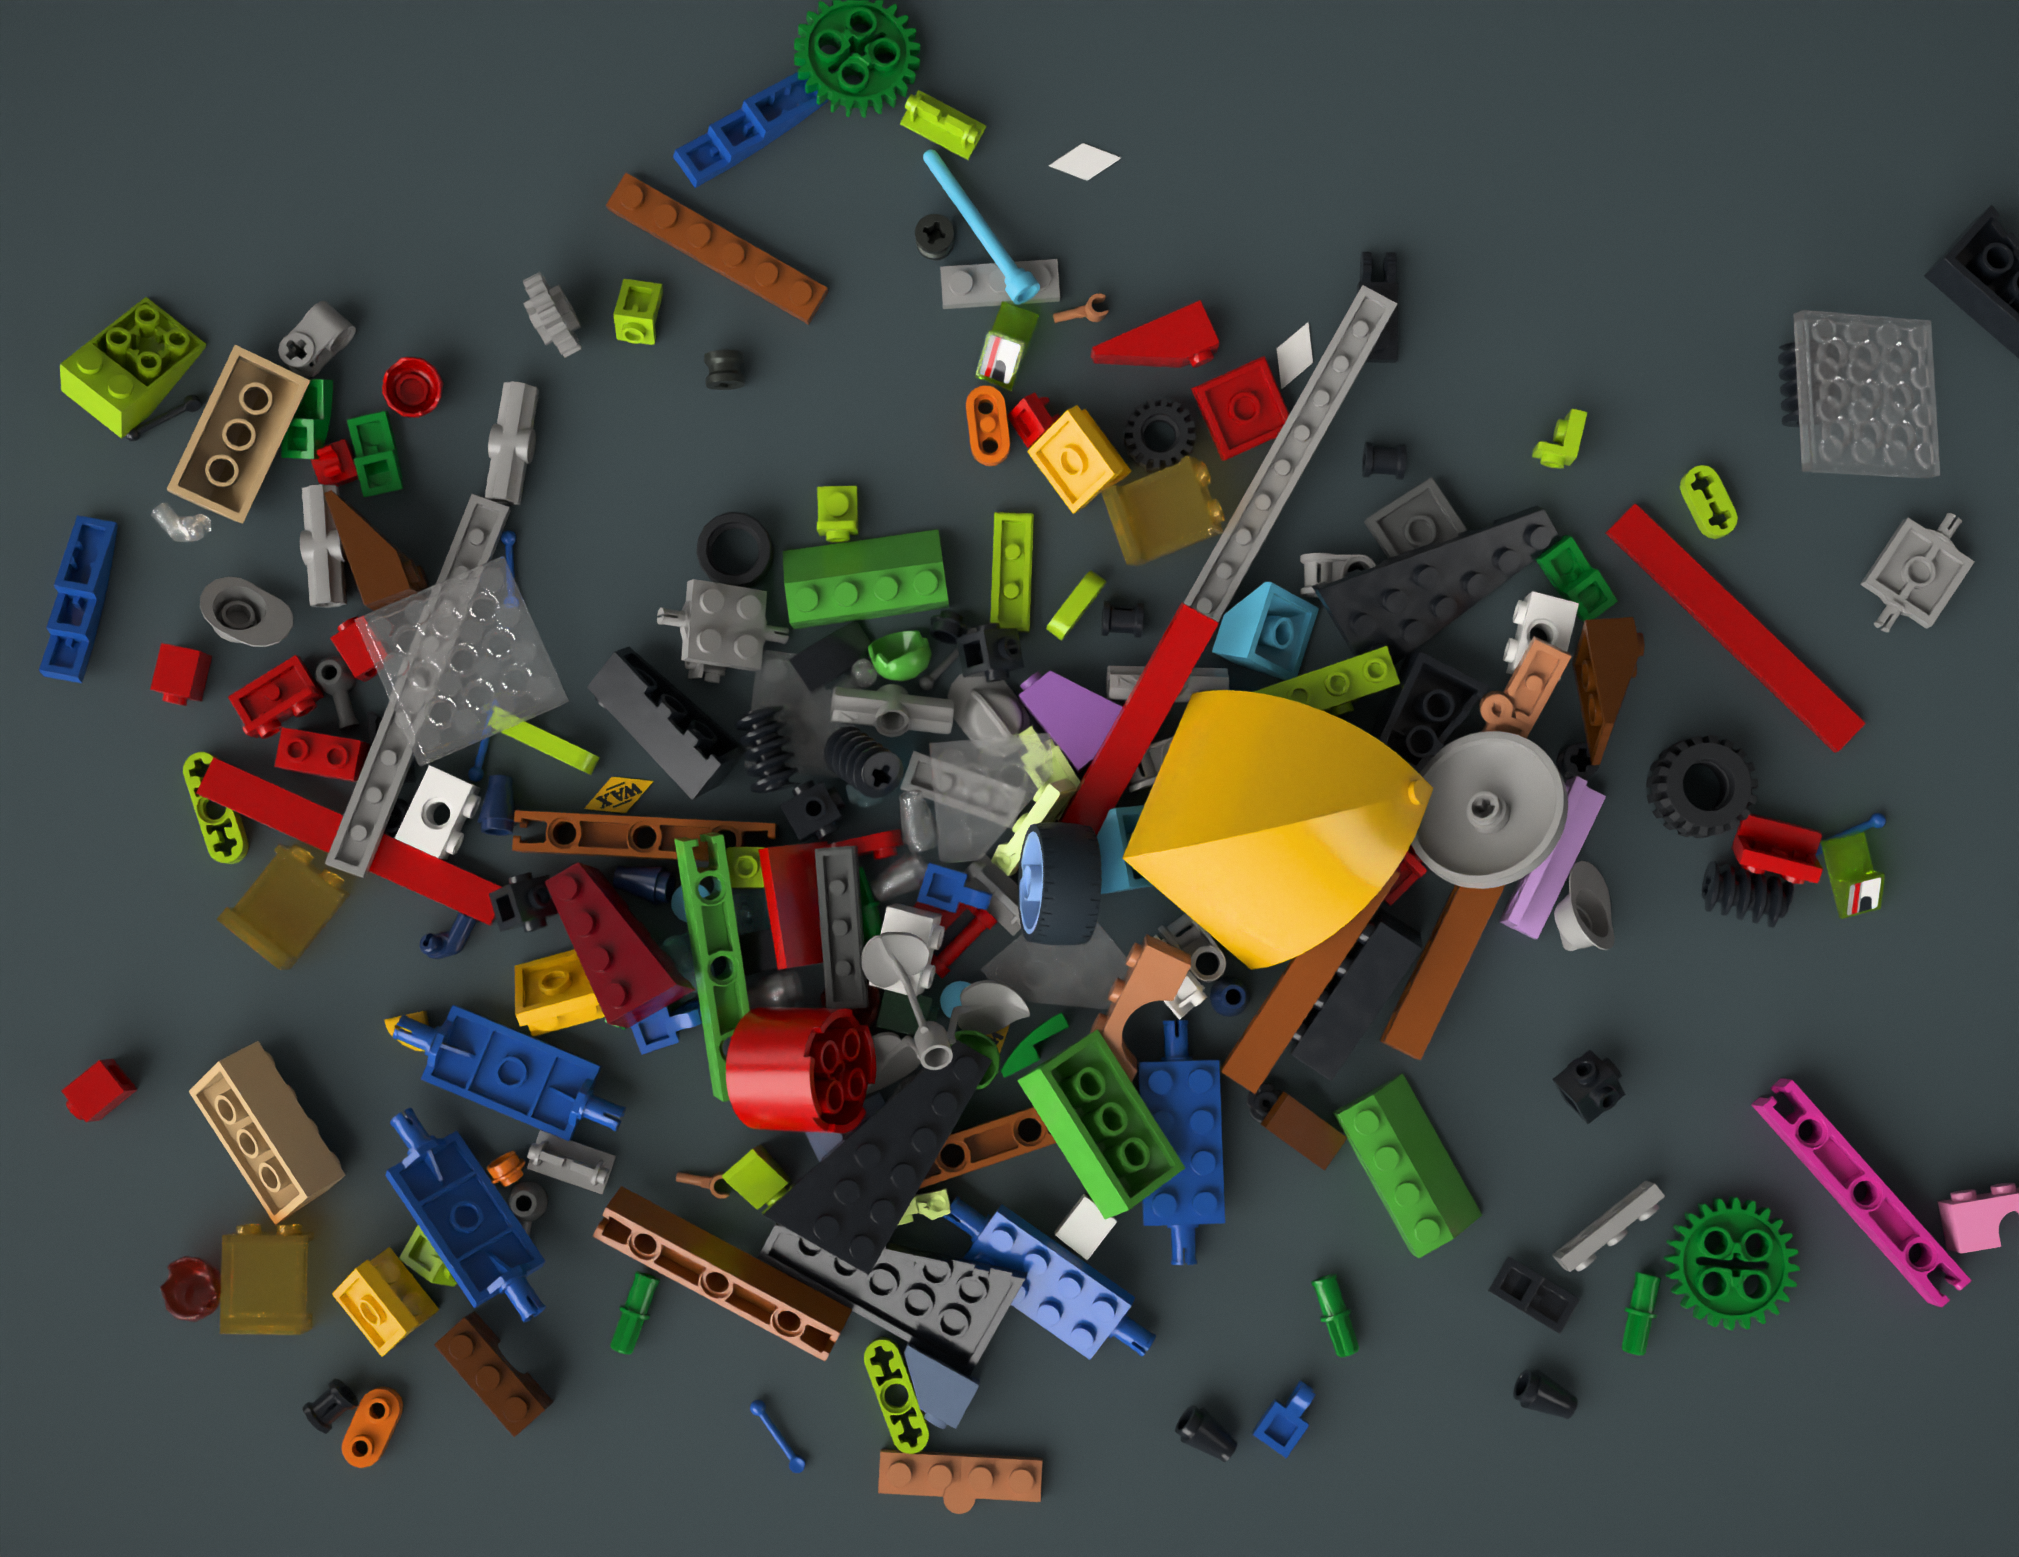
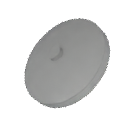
[1411,731,1568,889]

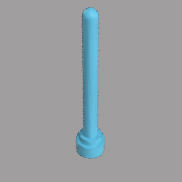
[923,149,1040,305]

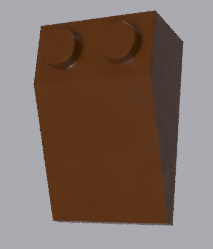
[324,490,430,617]
[1572,617,1645,765]

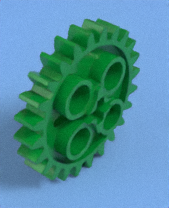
[794,0,920,118]
[1664,1196,1800,1331]

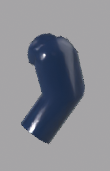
[419,912,477,959]

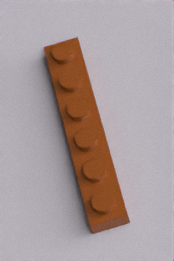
[606,172,829,325]

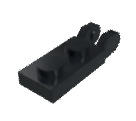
[1357,252,1398,363]

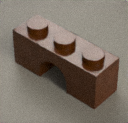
[434,1311,553,1437]

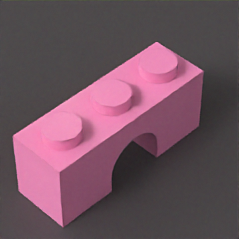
[1937,1183,2019,1253]

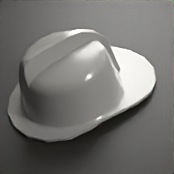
[200,577,293,647]
[948,674,1030,757]
[1554,861,1615,951]

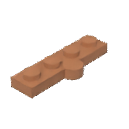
[1479,636,1572,739]
[878,1449,1043,1514]

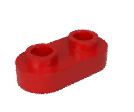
[823,829,904,864]

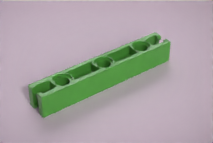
[674,832,750,1102]

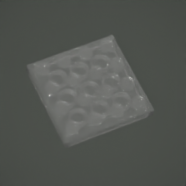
[1793,310,1940,479]
[354,556,569,767]

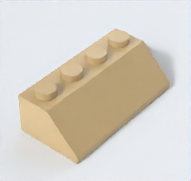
[167,345,310,524]
[189,1041,346,1225]

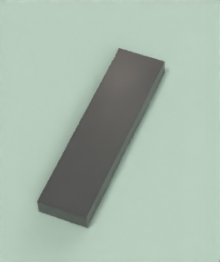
[815,846,869,1009]

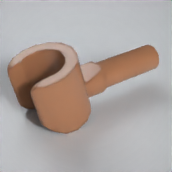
[1053,294,1109,323]
[676,1172,730,1199]

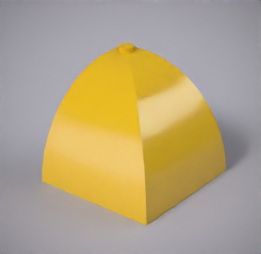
[1122,690,1433,970]

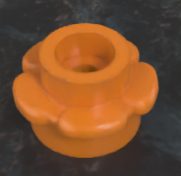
[487,1151,526,1187]

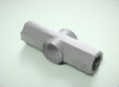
[485,381,539,506]
[300,484,348,608]
[1106,666,1229,703]
[830,684,954,737]

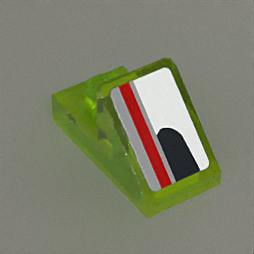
[975,301,1039,391]
[1821,831,1885,919]

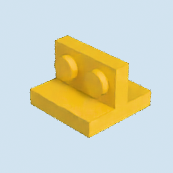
[1027,405,1132,514]
[515,949,605,1037]
[332,1247,440,1357]

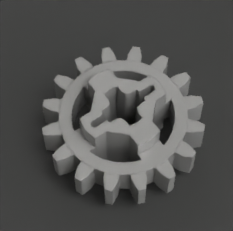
[523,272,582,358]

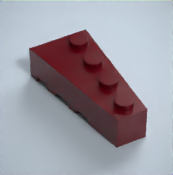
[545,862,696,1028]

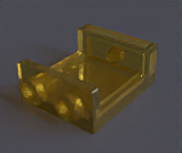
[1101,455,1225,567]
[216,843,350,970]
[220,1224,314,1335]

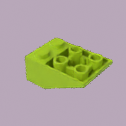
[60,297,206,439]

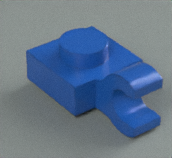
[917,862,993,913]
[631,1000,702,1055]
[1252,1380,1316,1458]

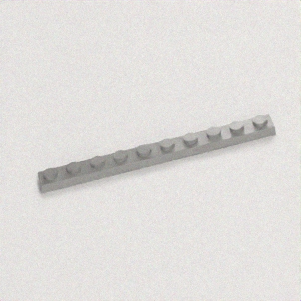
[1184,285,1397,622]
[325,494,511,879]

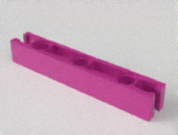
[1751,1078,1972,1308]

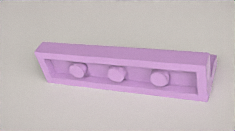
[1499,776,1606,939]

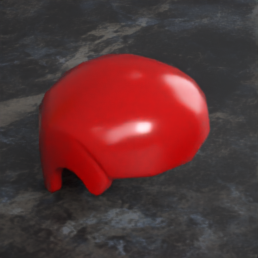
[382,357,444,418]

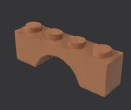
[1090,934,1191,1083]

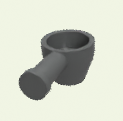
[315,656,360,730]
[507,1181,549,1236]

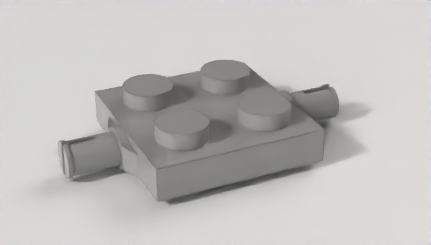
[1860,513,1975,633]
[657,579,789,671]

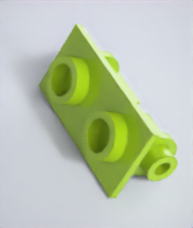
[900,90,987,160]

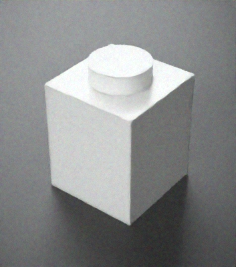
[1055,1194,1117,1260]

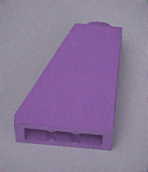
[1019,671,1123,773]

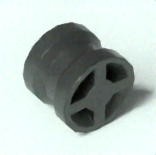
[915,214,955,261]
[704,350,745,390]

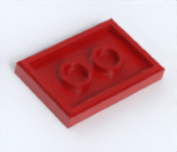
[759,841,828,970]

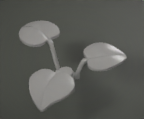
[861,932,1030,1095]

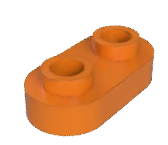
[966,385,1010,466]
[342,1386,403,1468]

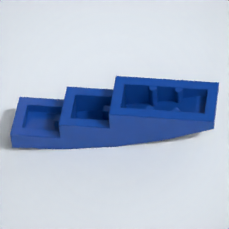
[673,72,829,188]
[39,515,118,683]

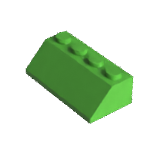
[782,529,950,630]
[1017,1029,1185,1220]
[1332,1073,1482,1259]

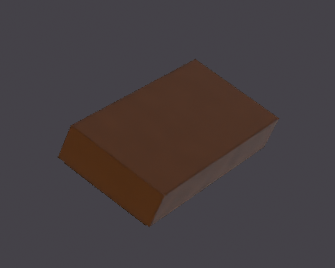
[1260,1091,1347,1171]

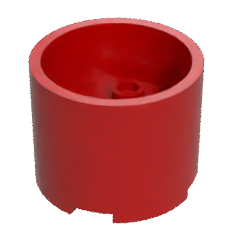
[726,1007,876,1133]

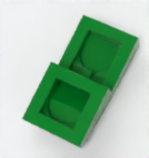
[281,379,333,459]
[347,411,404,497]
[1535,535,1618,624]
[1001,1012,1069,1078]

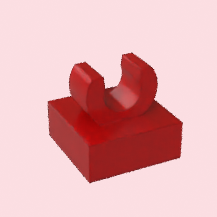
[1007,392,1061,448]
[310,439,359,487]

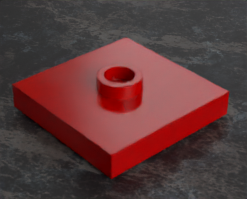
[1191,356,1290,461]

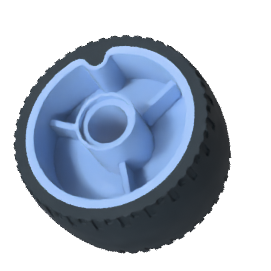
[1018,822,1102,946]

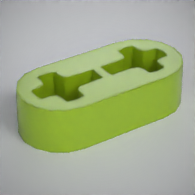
[1680,465,1738,539]
[1046,570,1107,641]

